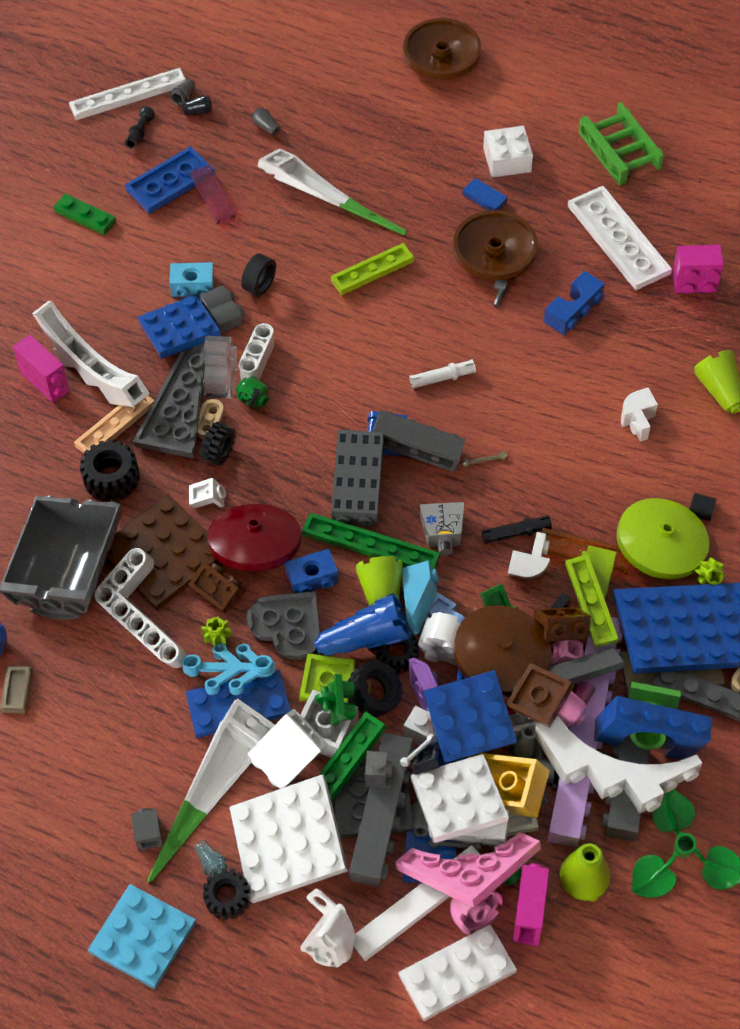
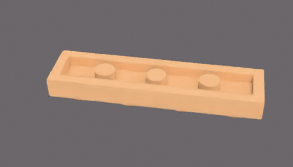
[74,395,154,454]

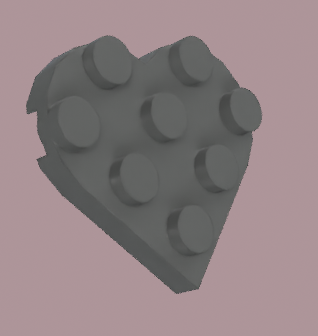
[247,591,320,661]

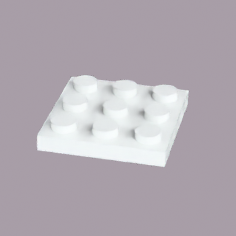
[411,754,508,843]

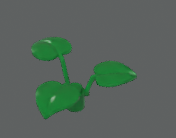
[631,789,740,898]

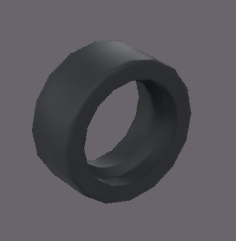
[241,253,277,296]

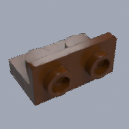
[188,562,246,612]
[533,607,591,642]

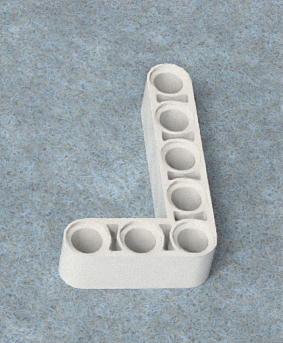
[94,548,187,668]

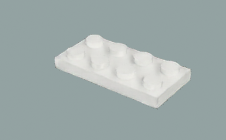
[399,924,517,1021]

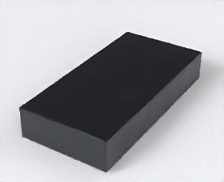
[412,742,442,775]

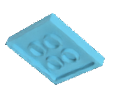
[88,884,197,990]

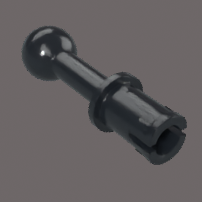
[124,106,155,149]

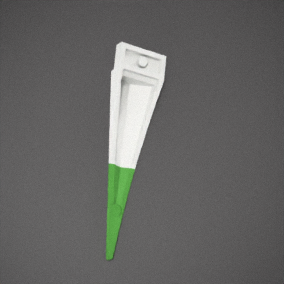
[258,149,406,236]
[148,699,275,882]

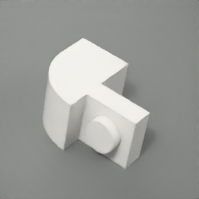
[621,388,658,442]
[508,532,550,580]

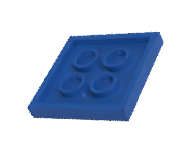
[137,295,221,359]
[423,670,517,764]

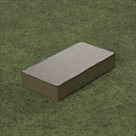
[0,666,32,714]

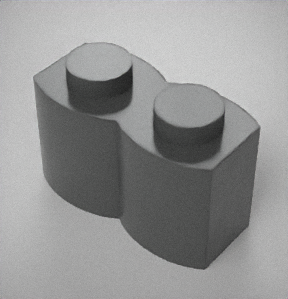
[200,285,244,334]

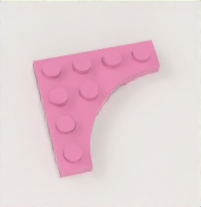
[395,832,541,908]

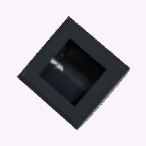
[689,492,717,521]

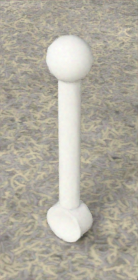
[400,733,436,767]

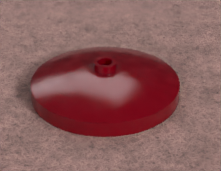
[208,504,301,571]

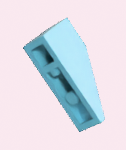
[402,561,440,635]

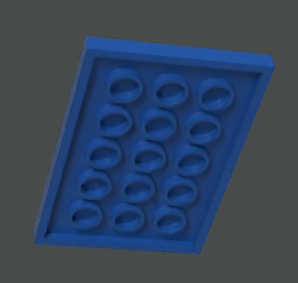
[612,583,740,674]

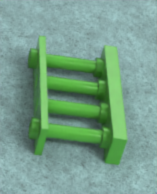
[578,102,664,186]

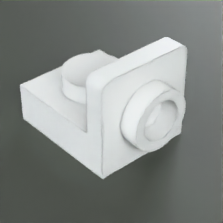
[189,478,226,509]

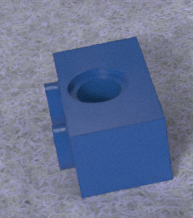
[285,549,339,593]

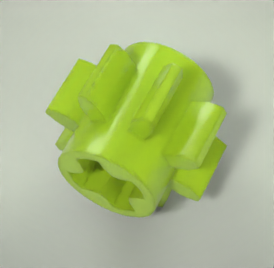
[695,557,726,585]
[201,616,232,647]

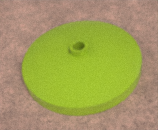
[616,498,709,580]

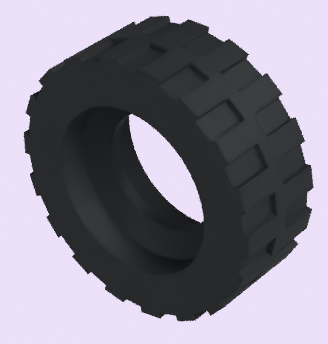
[348,660,403,717]

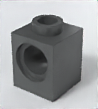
[131,808,163,851]

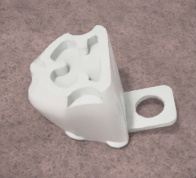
[300,889,355,967]

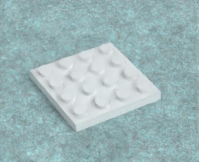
[230,774,348,903]

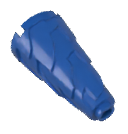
[314,593,411,656]

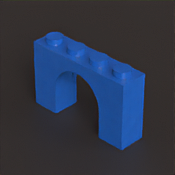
[594,696,712,760]

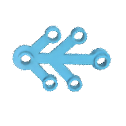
[182,643,276,695]

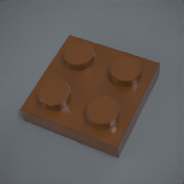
[506,663,574,728]

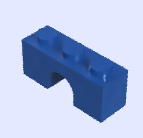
[544,270,605,335]

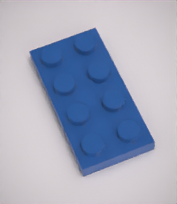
[125,146,215,214]
[185,669,291,738]

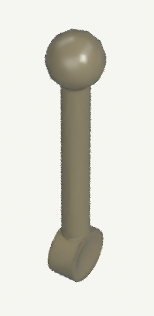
[462,451,507,467]

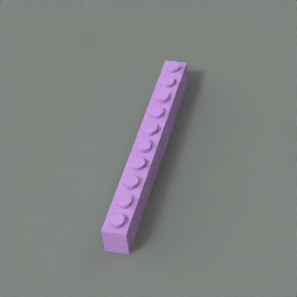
[547,617,623,848]

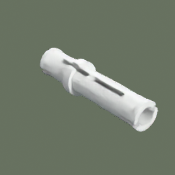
[409,359,476,389]

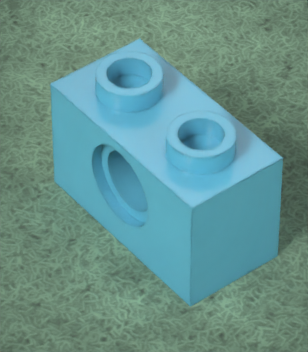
[170,262,214,297]

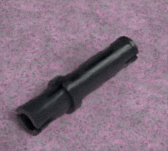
[481,515,552,544]

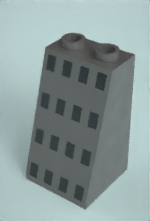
[331,430,384,527]

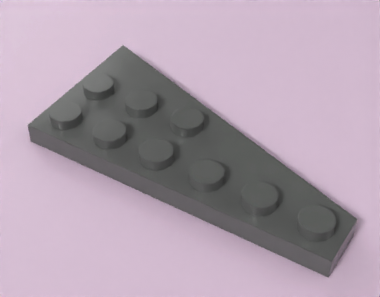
[133,343,208,458]

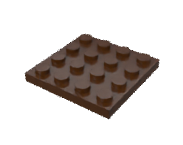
[106,494,220,610]

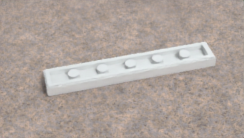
[69,68,186,120]
[353,845,481,961]

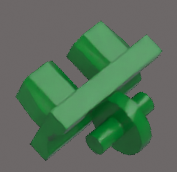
[315,674,356,726]

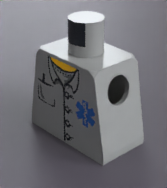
[420,502,464,556]

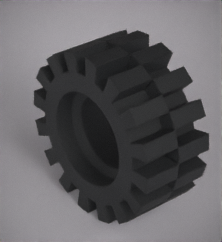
[200,422,236,466]
[375,633,419,674]
[203,868,250,920]

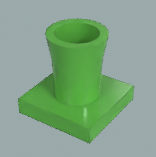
[628,682,681,750]

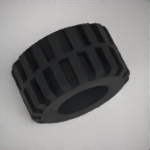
[80,440,140,502]

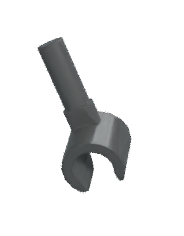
[494,280,508,307]

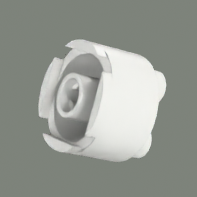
[418,613,461,666]

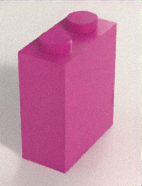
[12,334,70,403]
[513,863,549,946]

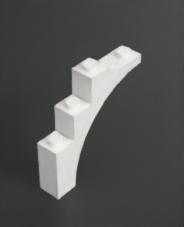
[32,301,150,407]
[535,715,702,814]

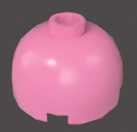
[450,890,503,935]

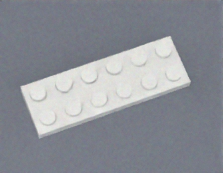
[568,186,672,290]

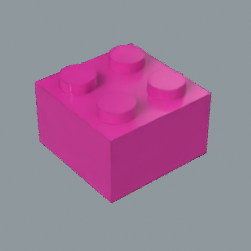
[672,245,723,294]

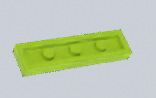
[331,243,414,296]
[565,554,618,649]

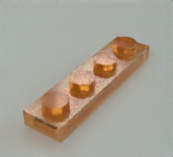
[541,528,630,573]

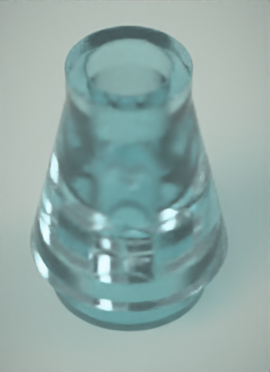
[194,840,227,878]

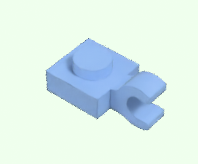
[427,593,465,623]

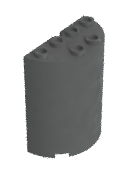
[0,496,122,620]

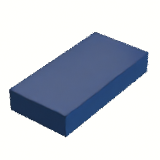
[462,178,508,210]

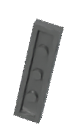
[652,671,740,722]

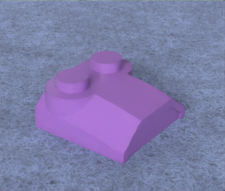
[409,658,439,711]

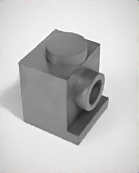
[365,751,393,788]

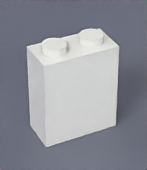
[247,709,328,789]

